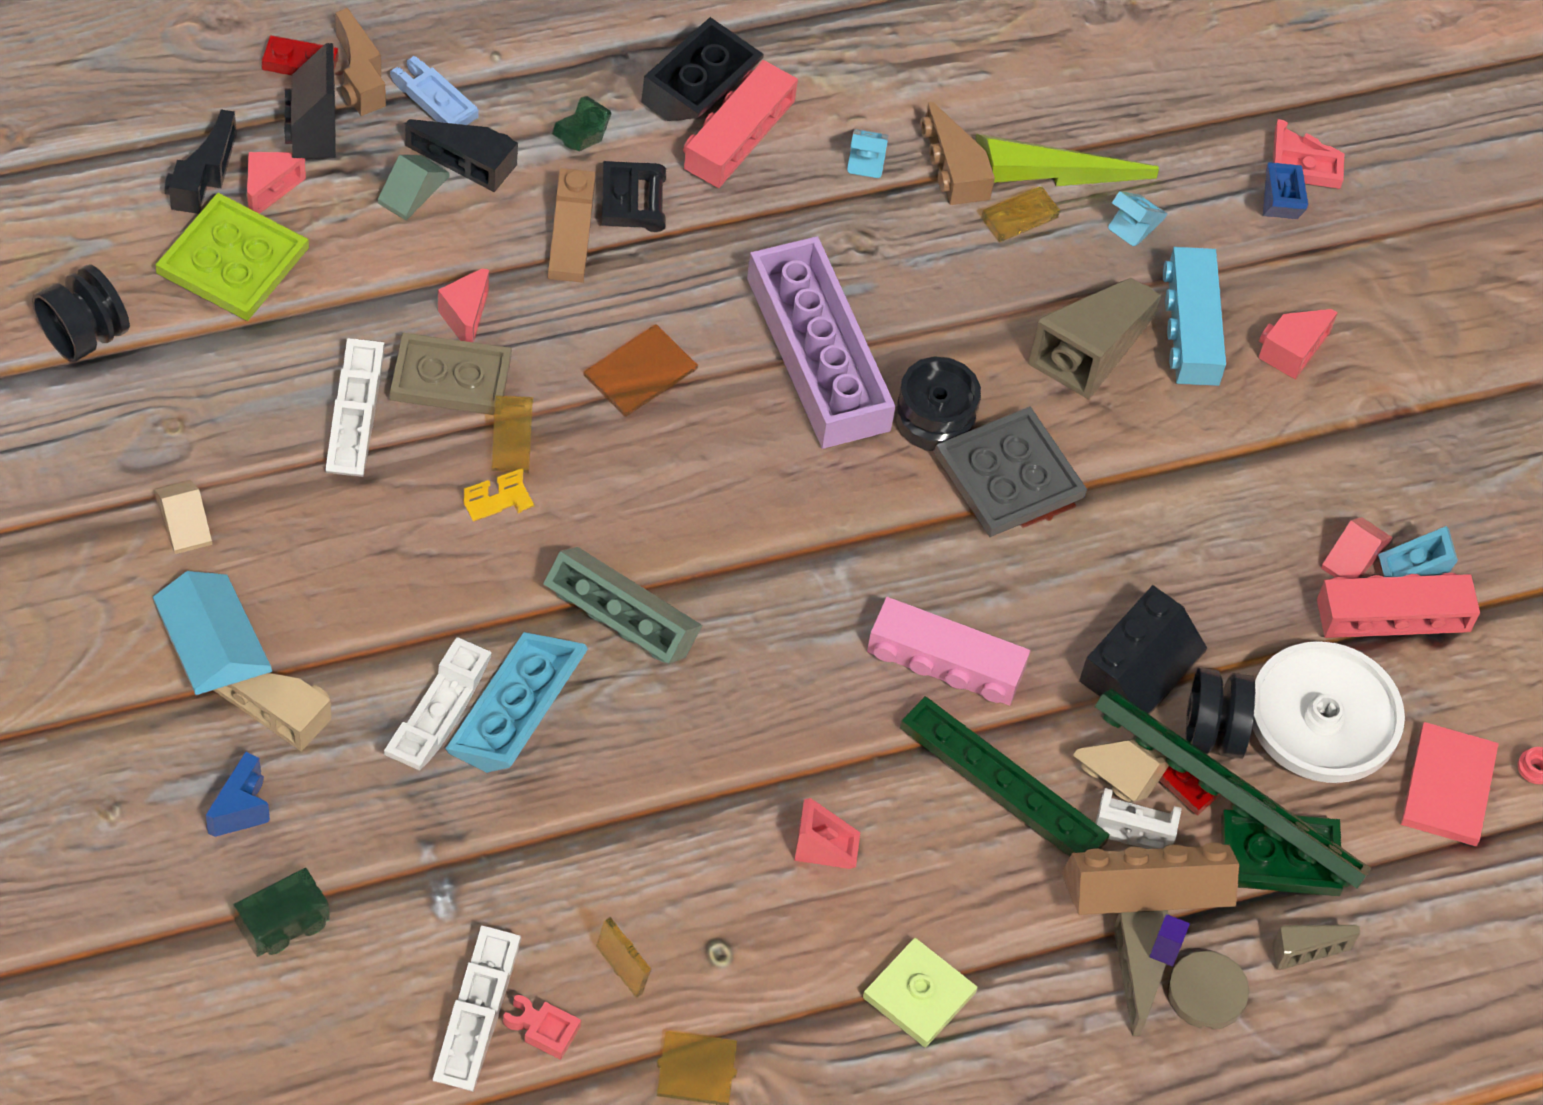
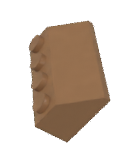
[1062,842,1239,915]

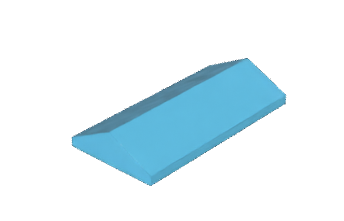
[153,571,272,695]
[446,632,588,773]

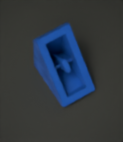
[1263,162,1308,219]

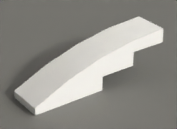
[325,338,385,477]
[433,925,522,1092]

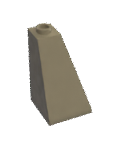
[1028,278,1161,400]

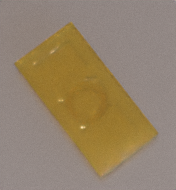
[981,186,1060,243]
[492,395,533,473]

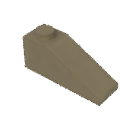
[1114,910,1169,1036]

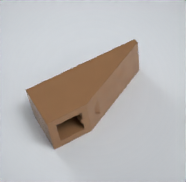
[921,102,995,205]

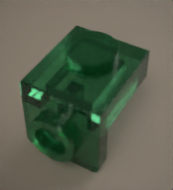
[552,96,612,152]

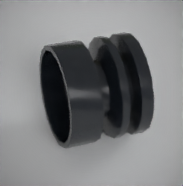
[32,264,130,362]

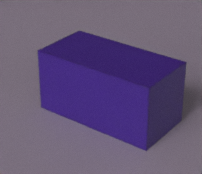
[1149,914,1190,967]

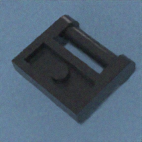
[602,161,666,232]

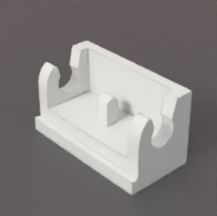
[1096,788,1182,849]

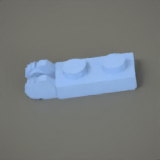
[390,56,478,125]

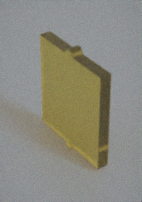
[596,917,652,998]
[657,1031,737,1105]

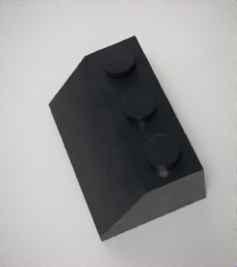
[641,17,764,121]
[284,43,336,158]
[1079,585,1207,715]

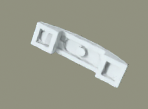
[384,637,492,771]

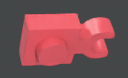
[503,995,581,1060]

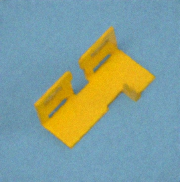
[463,468,535,522]

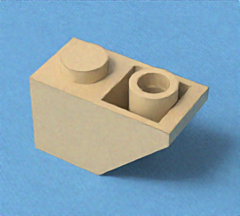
[1073,739,1169,802]

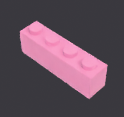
[867,597,1030,706]

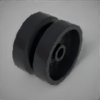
[895,356,981,451]
[1185,668,1256,759]

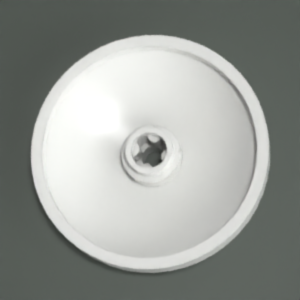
[1252,642,1405,783]

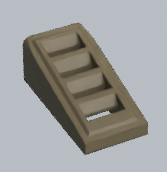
[1273,925,1360,970]

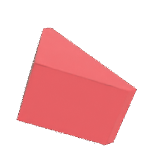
[247,152,306,214]
[438,268,489,342]
[1321,517,1393,579]
[794,798,860,869]

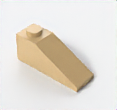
[213,673,332,752]

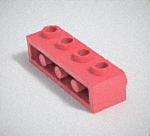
[683,60,798,188]
[1317,573,1480,638]

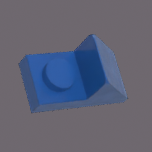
[206,752,270,837]

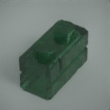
[233,868,330,957]

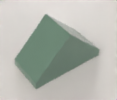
[378,155,450,221]

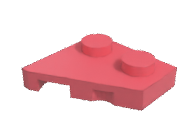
[1273,119,1344,189]

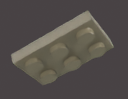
[390,333,512,416]

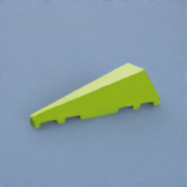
[975,133,1159,186]

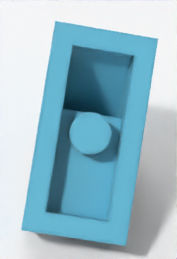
[847,129,889,178]
[1108,191,1168,246]
[1378,526,1458,577]

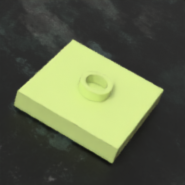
[863,938,978,1048]

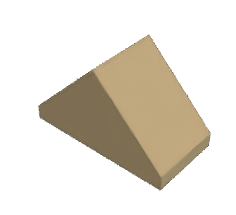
[154,480,212,554]

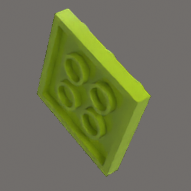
[155,193,309,321]

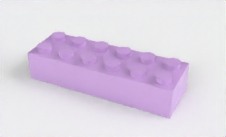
[747,236,895,449]

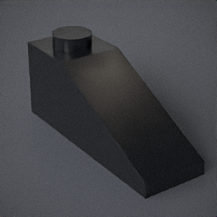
[405,119,518,192]

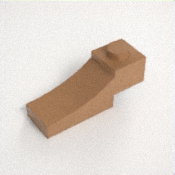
[335,8,386,116]
[548,168,596,283]

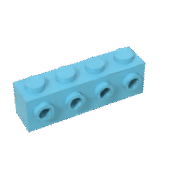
[1163,247,1226,386]

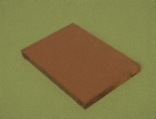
[583,324,698,417]

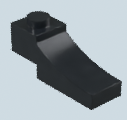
[165,109,237,214]

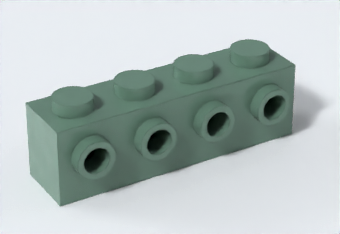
[543,547,703,664]

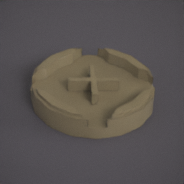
[1168,951,1250,1029]

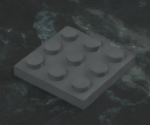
[934,406,1087,537]

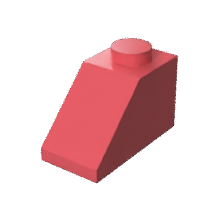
[1259,309,1338,379]

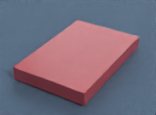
[1401,722,1499,846]

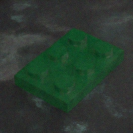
[1221,809,1343,896]

